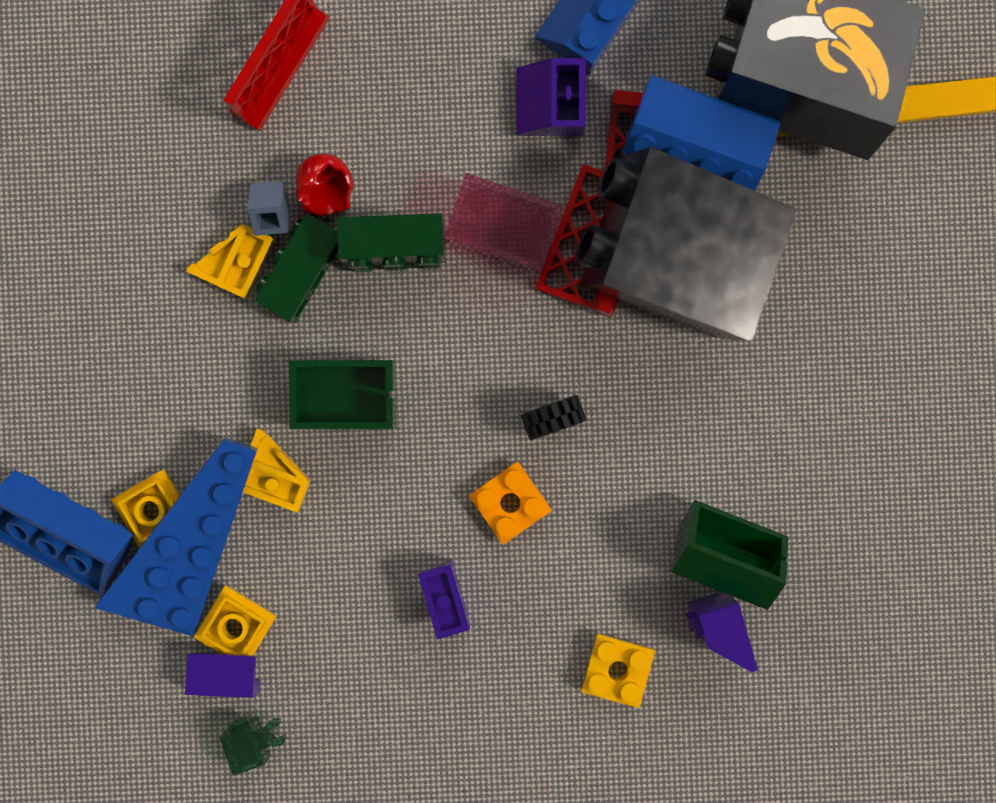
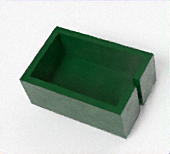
[337,213,447,273]
[289,360,396,429]
[672,500,789,610]

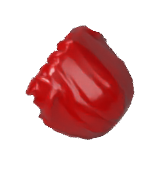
[295,153,354,216]

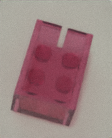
[444,173,564,275]

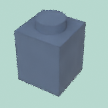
[247,181,290,236]

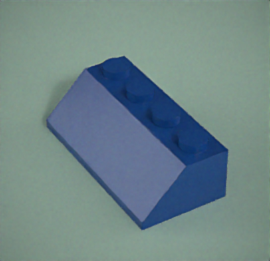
[535,0,640,75]
[622,75,781,191]
[0,470,133,597]

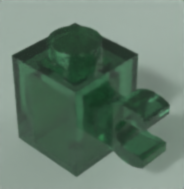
[219,717,287,776]

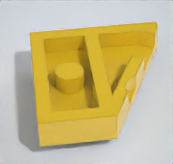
[186,224,275,300]
[243,428,311,513]

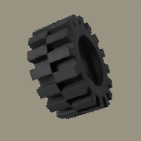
[521,394,587,440]

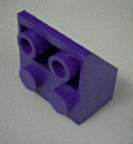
[516,58,586,136]

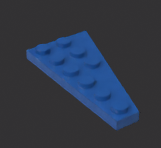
[94,438,257,636]

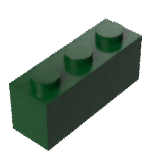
[255,213,338,324]

